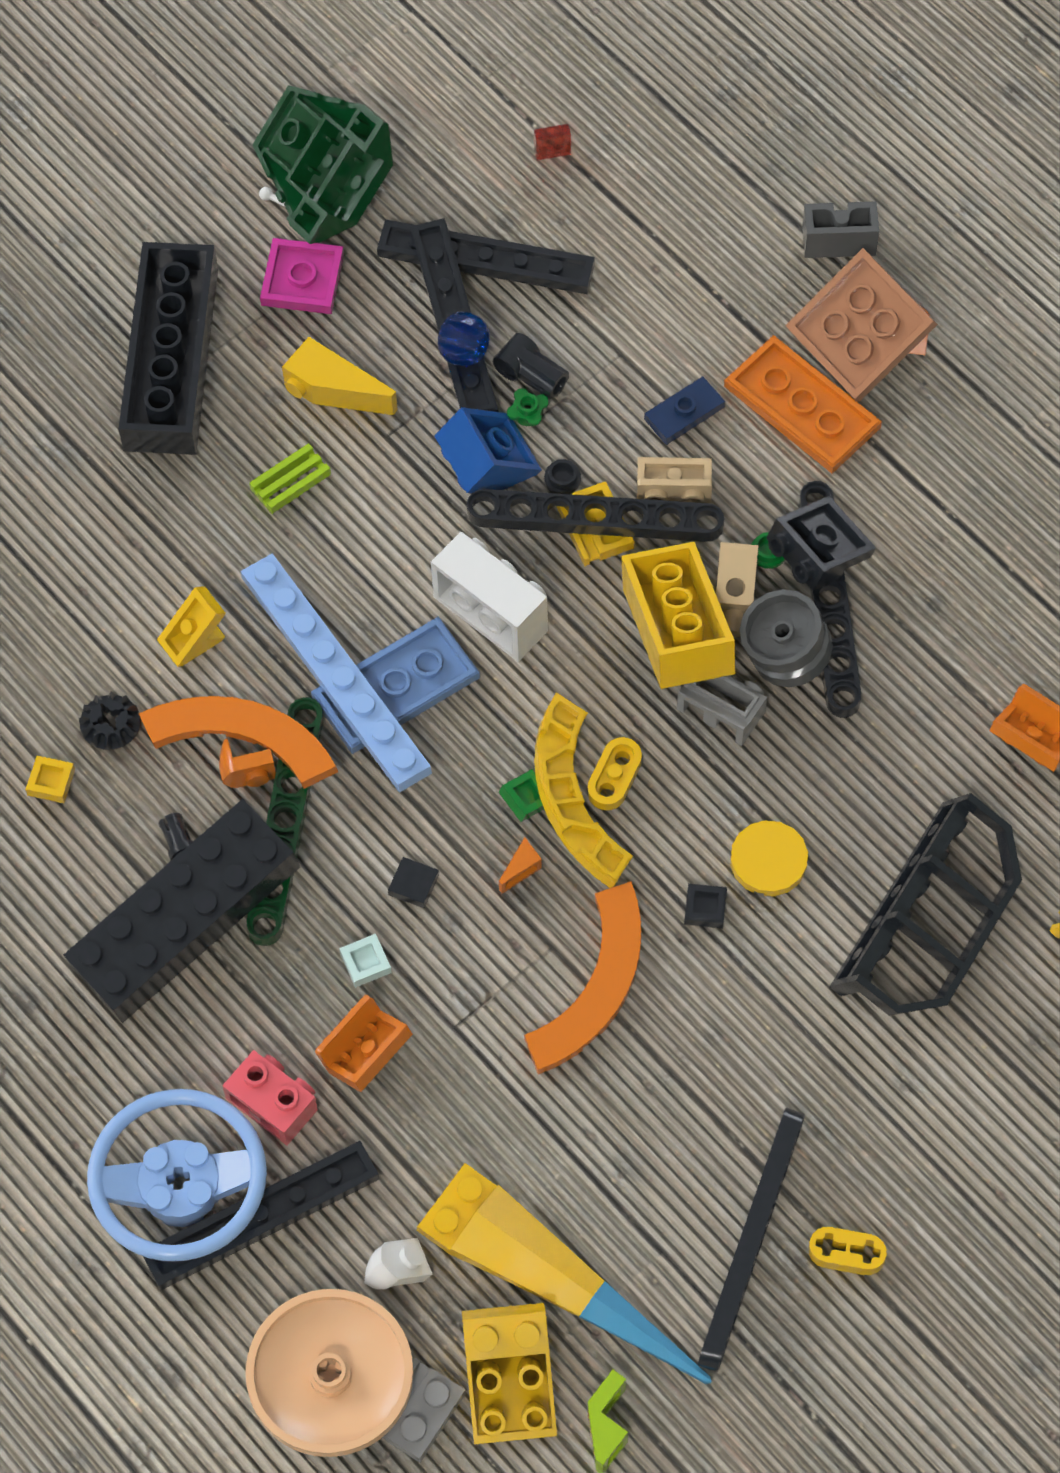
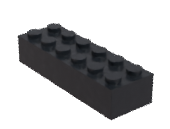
[118,242,218,455]
[63,799,300,1023]

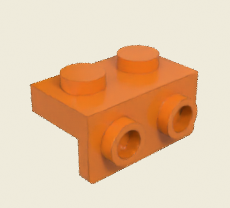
[989,684,1060,772]
[315,994,413,1092]

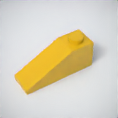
[282,337,398,415]

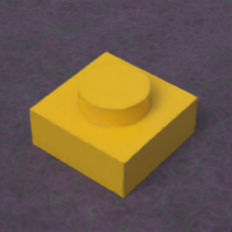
[25,755,75,804]

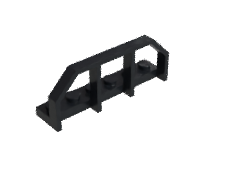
[829,793,1022,1016]

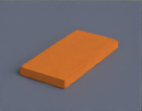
[724,335,882,474]

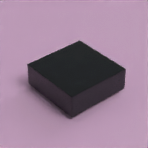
[388,857,439,908]
[684,883,727,929]

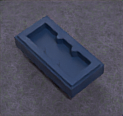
[644,376,725,445]

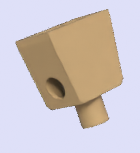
[716,542,758,637]

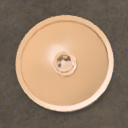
[246,1289,413,1457]

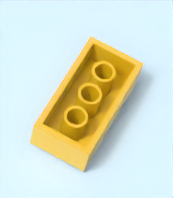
[621,542,735,689]

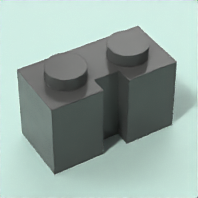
[802,201,879,258]

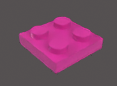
[260,238,344,314]

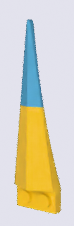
[416,1163,712,1384]

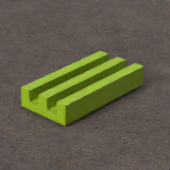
[249,443,331,514]

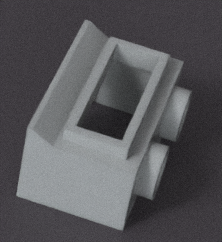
[677,675,767,746]

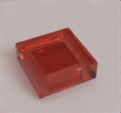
[534,124,571,160]

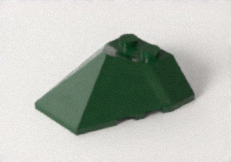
[252,85,393,244]

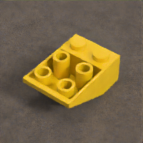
[462,1303,557,1444]

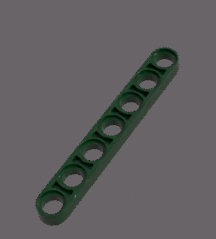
[246,697,323,946]

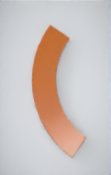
[138,696,338,789]
[524,881,641,1075]

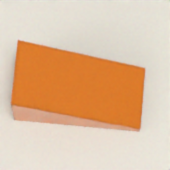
[499,837,542,894]

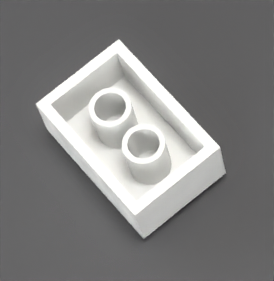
[431,532,548,662]

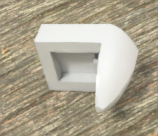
[364,1238,433,1290]

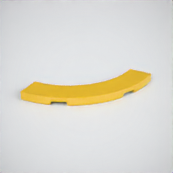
[534,692,633,888]

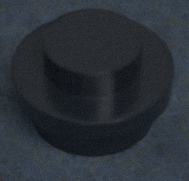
[544,459,581,494]

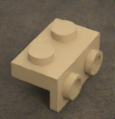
[637,457,712,504]

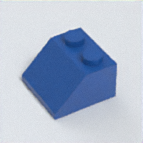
[434,407,542,494]

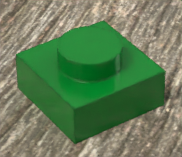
[498,769,544,822]

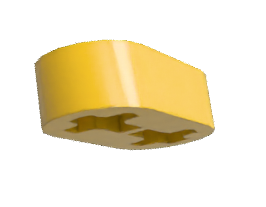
[808,1227,887,1275]

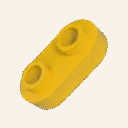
[588,737,642,811]

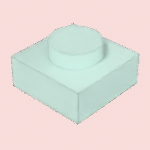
[339,934,392,988]

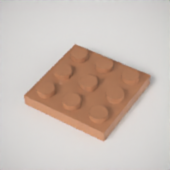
[785,248,938,402]

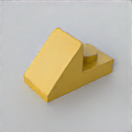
[157,586,226,667]

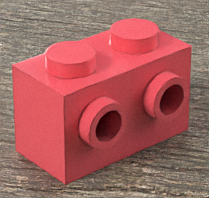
[222,1050,318,1146]

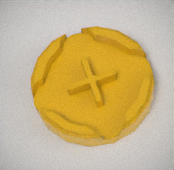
[730,820,808,897]

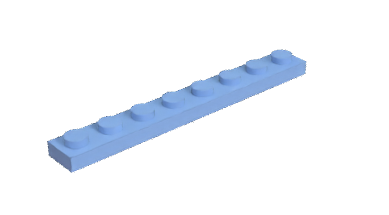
[241,553,432,793]

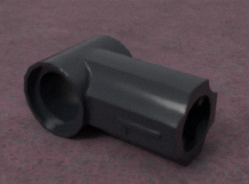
[492,333,569,399]

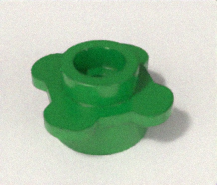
[507,388,549,426]

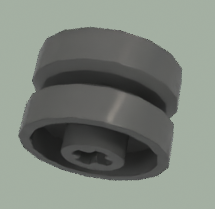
[739,589,833,688]

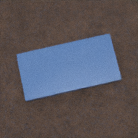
[311,616,480,754]

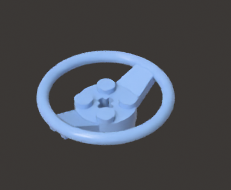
[87,1089,267,1262]

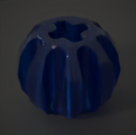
[438,312,490,367]

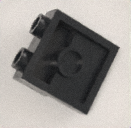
[766,496,876,591]

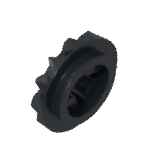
[79,691,141,750]

